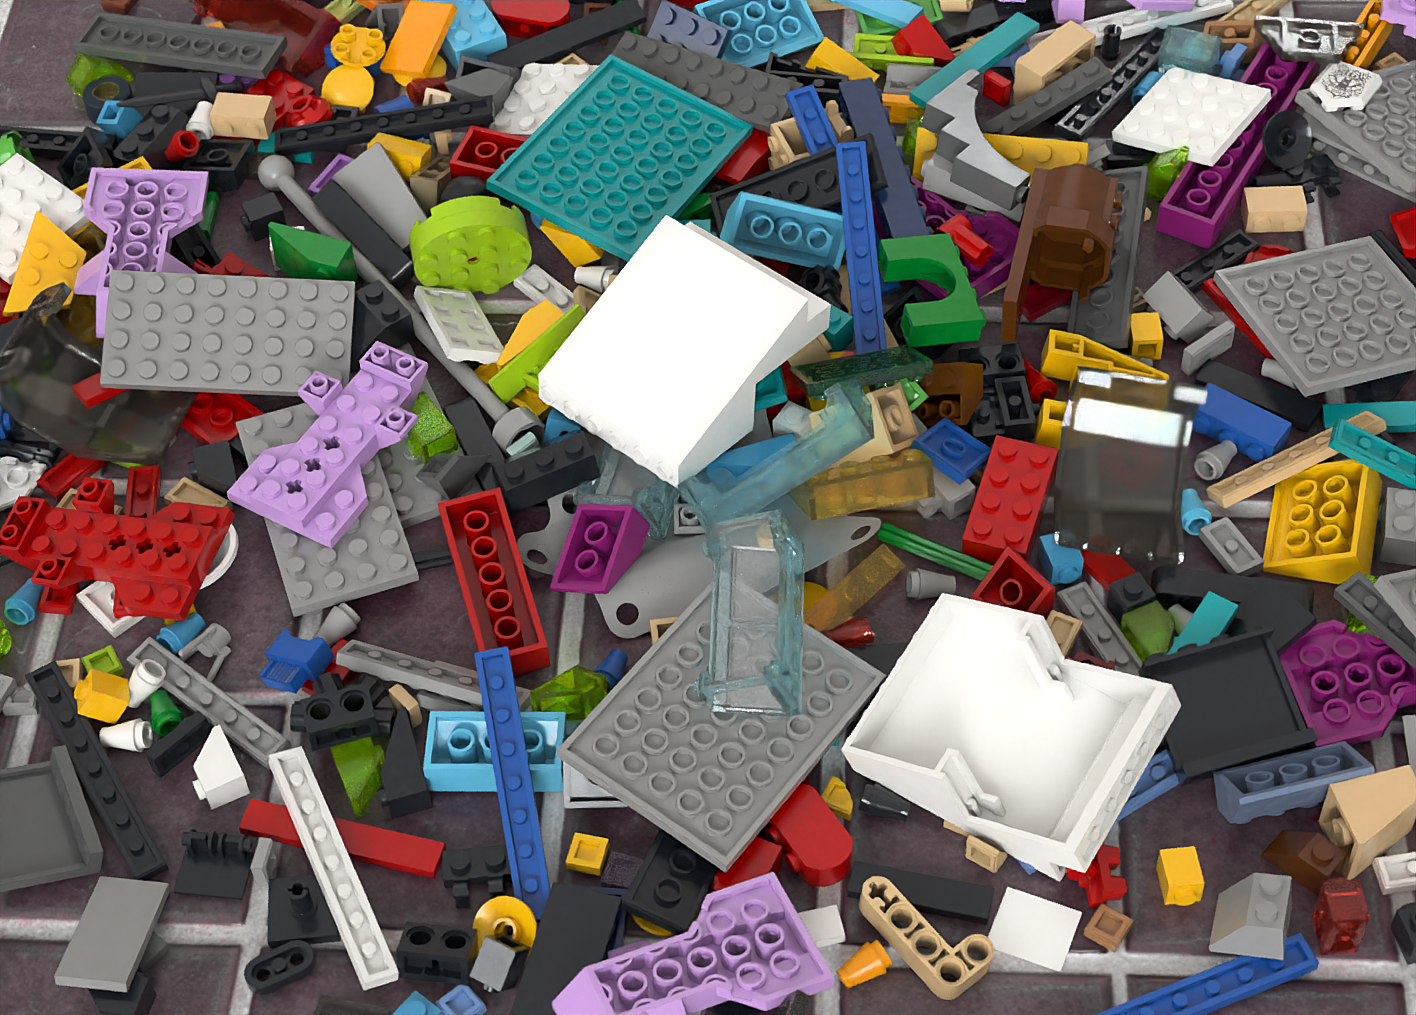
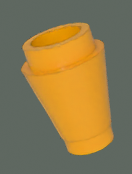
[836,940,892,989]

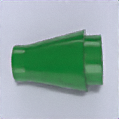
[149,690,185,738]

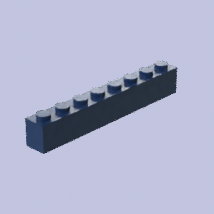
[839,77,933,239]

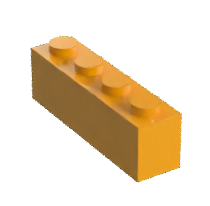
[1329,0,1393,70]

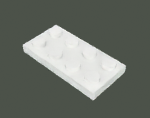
[413,286,504,364]

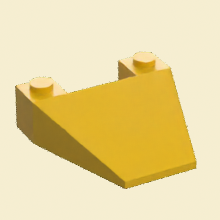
[1034,329,1169,451]

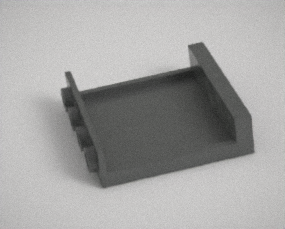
[0,745,104,892]

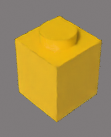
[1128,312,1164,360]
[74,668,130,725]
[1156,846,1205,906]

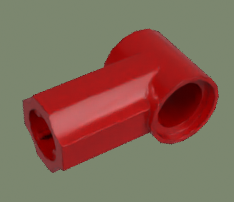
[933,214,994,268]

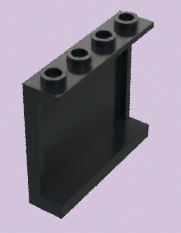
[1138,625,1318,786]

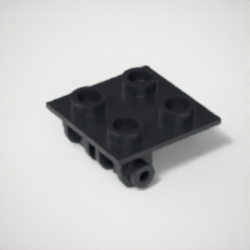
[173,829,259,900]

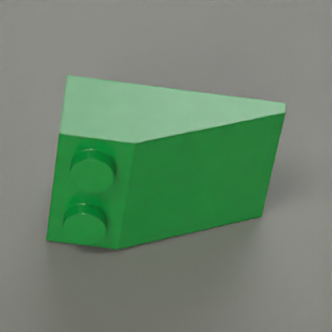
[268,222,358,286]

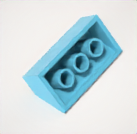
[720,191,845,271]
[423,711,566,792]

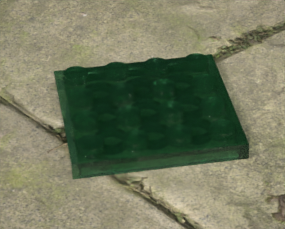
[788,345,934,400]

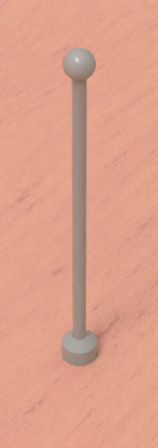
[258,155,546,458]

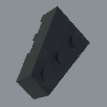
[765,52,848,113]

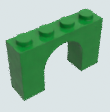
[877,233,986,348]

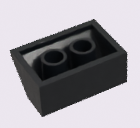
[110,104,190,171]
[491,429,601,513]

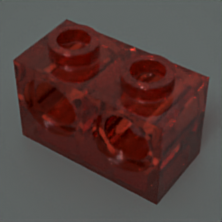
[1312,877,1370,956]

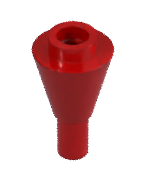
[1023,359,1058,403]

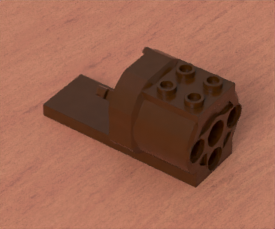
[1002,164,1123,343]

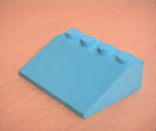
[693,0,824,69]

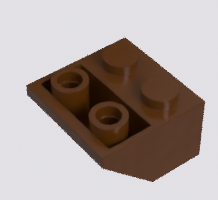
[911,362,983,427]

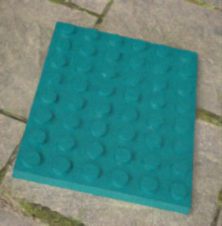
[486,54,753,262]

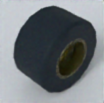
[82,76,133,125]

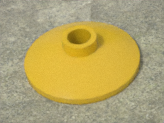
[473,896,538,960]

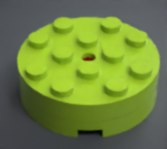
[409,196,532,294]

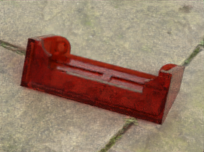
[189,0,343,78]

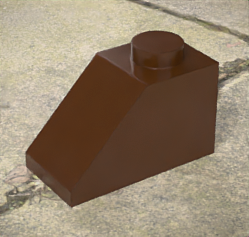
[1261,830,1348,898]

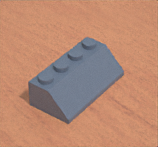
[1213,741,1375,824]

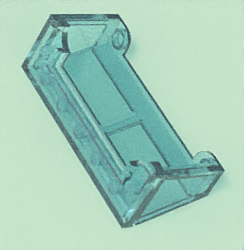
[677,377,875,540]

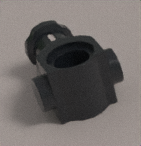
[797,264,849,314]

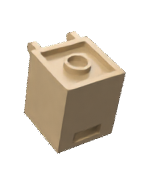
[768,100,854,171]

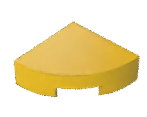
[821,775,853,821]

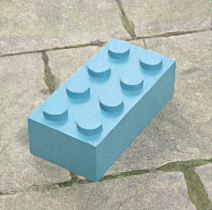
[417,0,507,72]

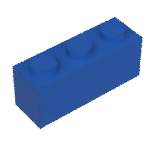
[1187,383,1292,462]

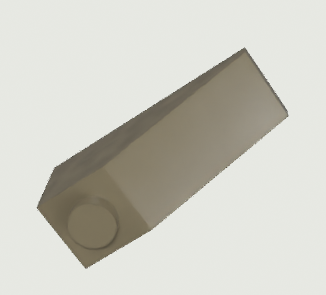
[410,155,452,216]

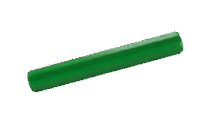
[878,522,994,581]

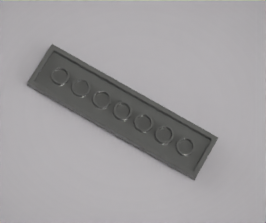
[73,12,288,79]
[611,31,804,133]
[1067,166,1150,349]

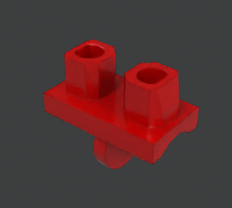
[1065,841,1127,908]

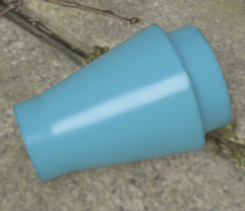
[1179,489,1212,535]

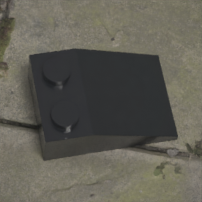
[350,279,416,374]

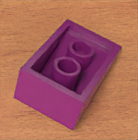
[550,504,650,594]

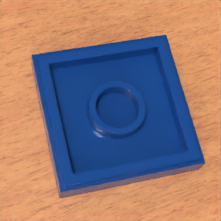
[909,417,992,485]

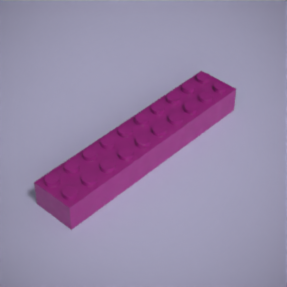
[1156,31,1324,249]

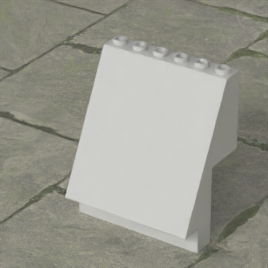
[538,215,831,488]
[841,593,1182,882]

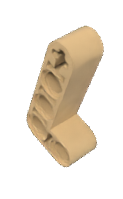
[859,876,995,1000]

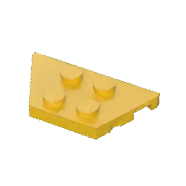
[3,211,87,317]

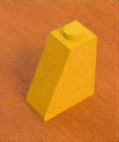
[804,37,879,88]

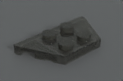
[1253,15,1364,64]

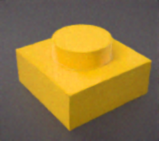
[566,832,610,876]

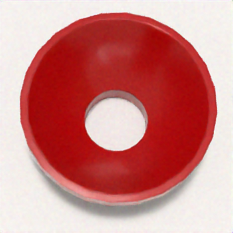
[285,94,333,128]

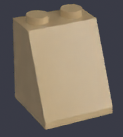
[809,382,919,474]
[1318,765,1416,880]

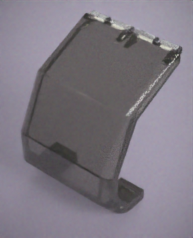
[0,282,199,465]
[1053,366,1208,566]

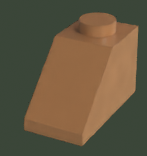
[1200,20,1267,63]

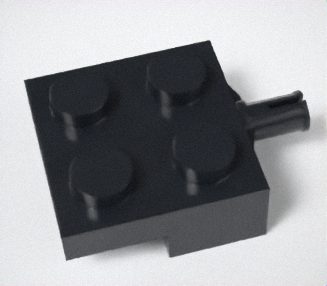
[968,376,1043,444]

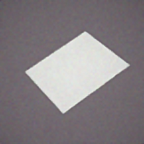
[988,887,1082,972]

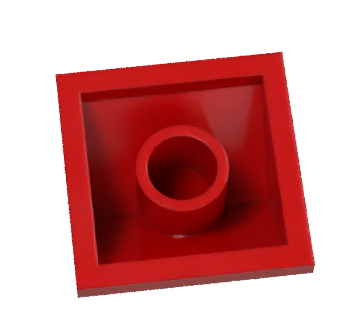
[971,546,1055,619]

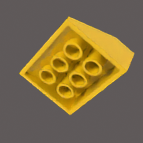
[1262,459,1383,584]

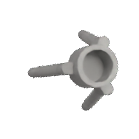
[178,623,231,682]

